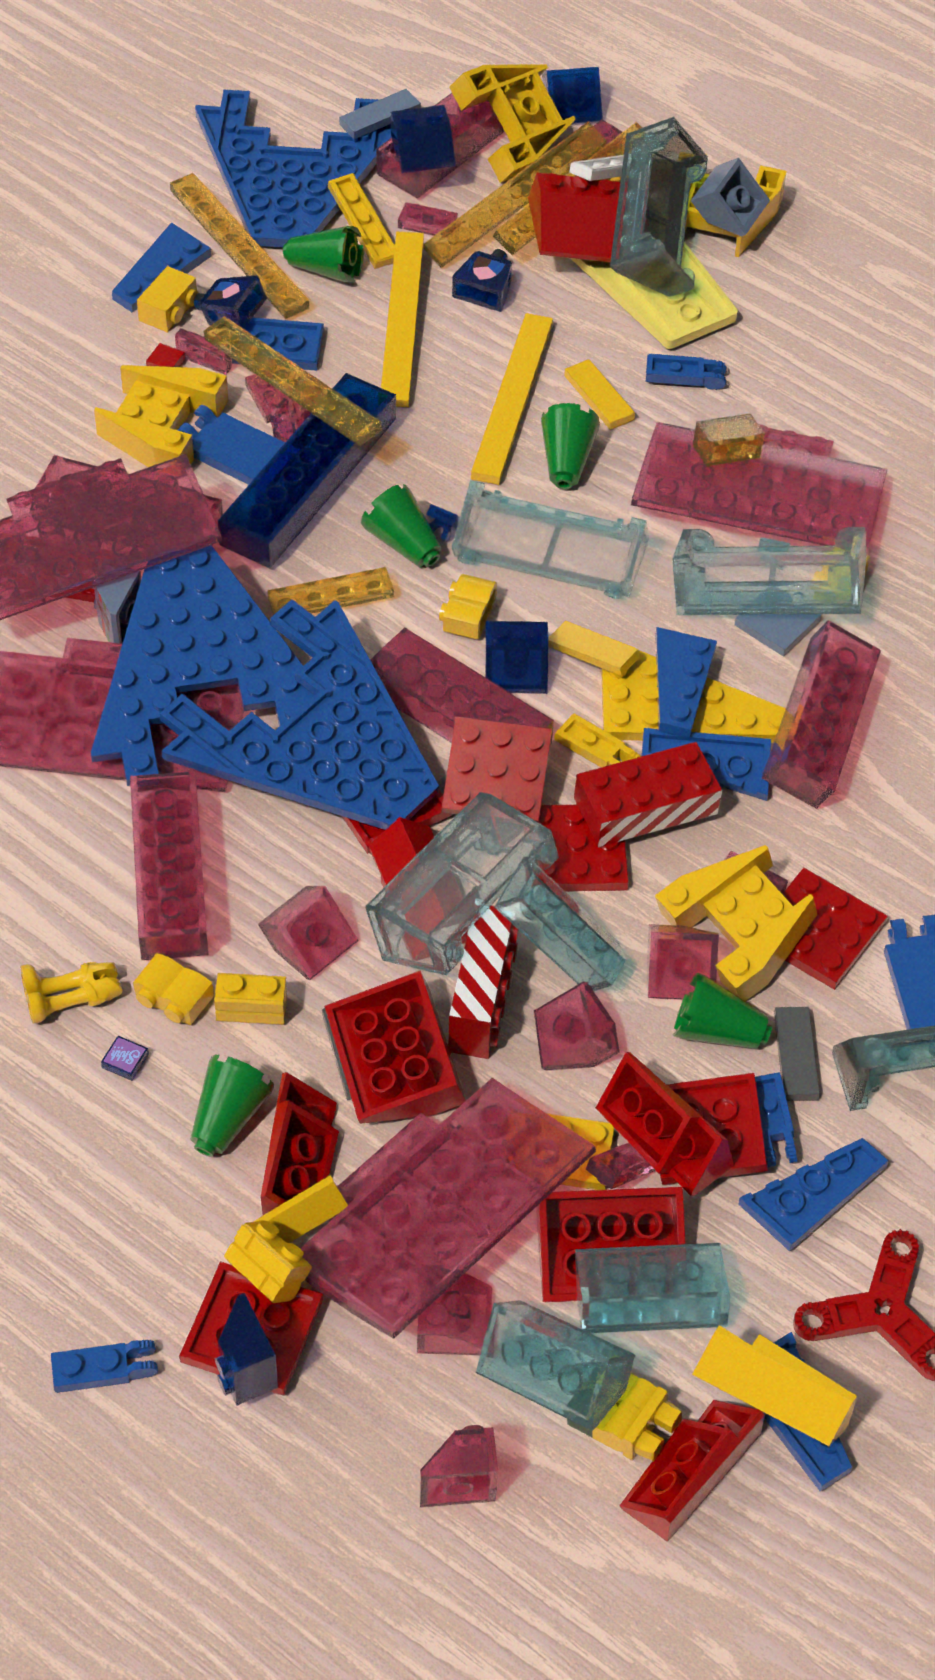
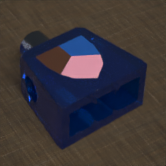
[452,249,512,312]
[194,275,267,331]

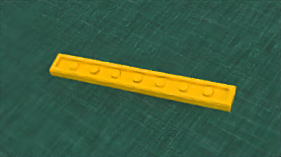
[380,231,424,407]
[471,313,553,485]

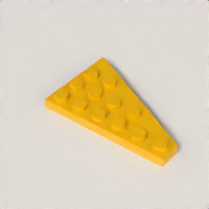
[601,650,794,743]

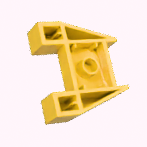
[449,64,576,183]
[672,148,787,257]
[94,365,229,479]
[655,845,817,1002]

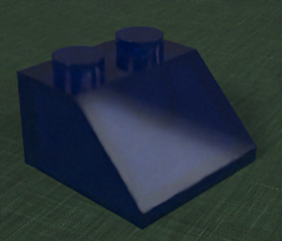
[542,67,603,124]
[391,105,456,173]
[484,621,548,694]
[215,1293,278,1406]

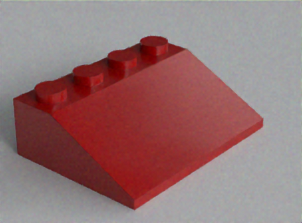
[528,172,648,266]
[324,970,466,1124]
[536,1187,688,1302]

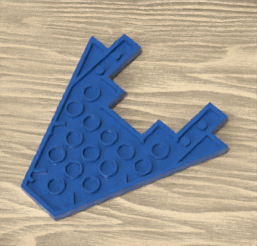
[195,89,405,247]
[91,544,314,786]
[160,599,439,830]

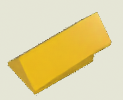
[692,1325,857,1446]

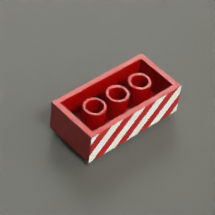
[574,742,722,847]
[448,903,520,1059]

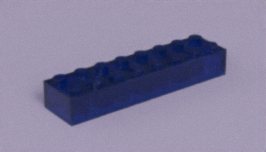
[218,373,396,568]

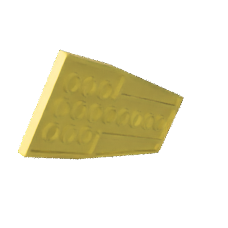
[522,175,738,349]

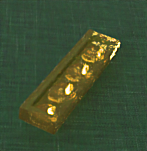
[267,567,394,615]

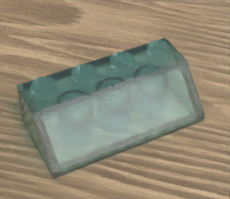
[495,856,626,994]
[575,1243,730,1334]
[476,1300,635,1430]

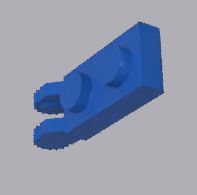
[645,354,727,390]
[755,1072,798,1167]
[51,1339,158,1393]

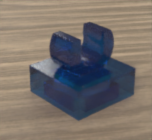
[426,504,464,542]

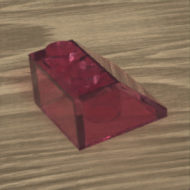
[258,886,359,980]
[417,1267,492,1356]
[419,1425,498,1508]

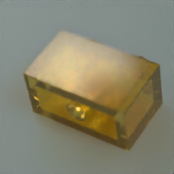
[693,413,765,466]

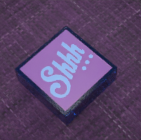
[101,1036,149,1081]

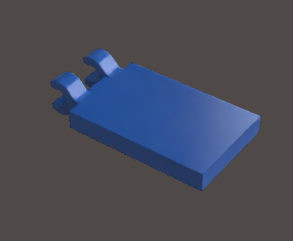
[178,405,296,492]
[884,914,935,1037]

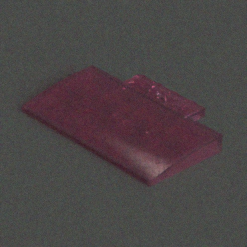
[631,418,888,555]
[0,454,223,620]
[0,638,244,792]
[300,1078,596,1339]

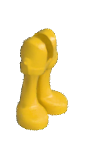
[20,962,122,1024]

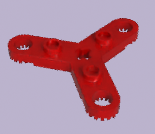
[793,1229,935,1381]

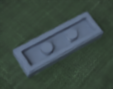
[339,89,421,139]

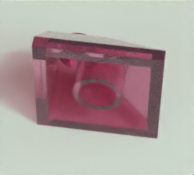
[647,924,719,999]
[534,981,620,1071]

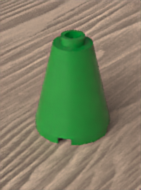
[283,226,364,283]
[541,403,600,489]
[361,484,441,567]
[673,972,772,1049]
[190,1054,274,1157]

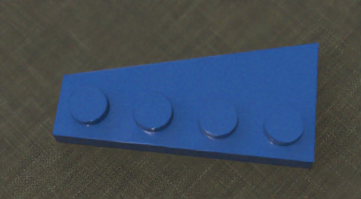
[112,222,211,313]
[655,627,717,738]
[642,728,771,801]
[738,1138,889,1252]
[763,1332,852,1492]

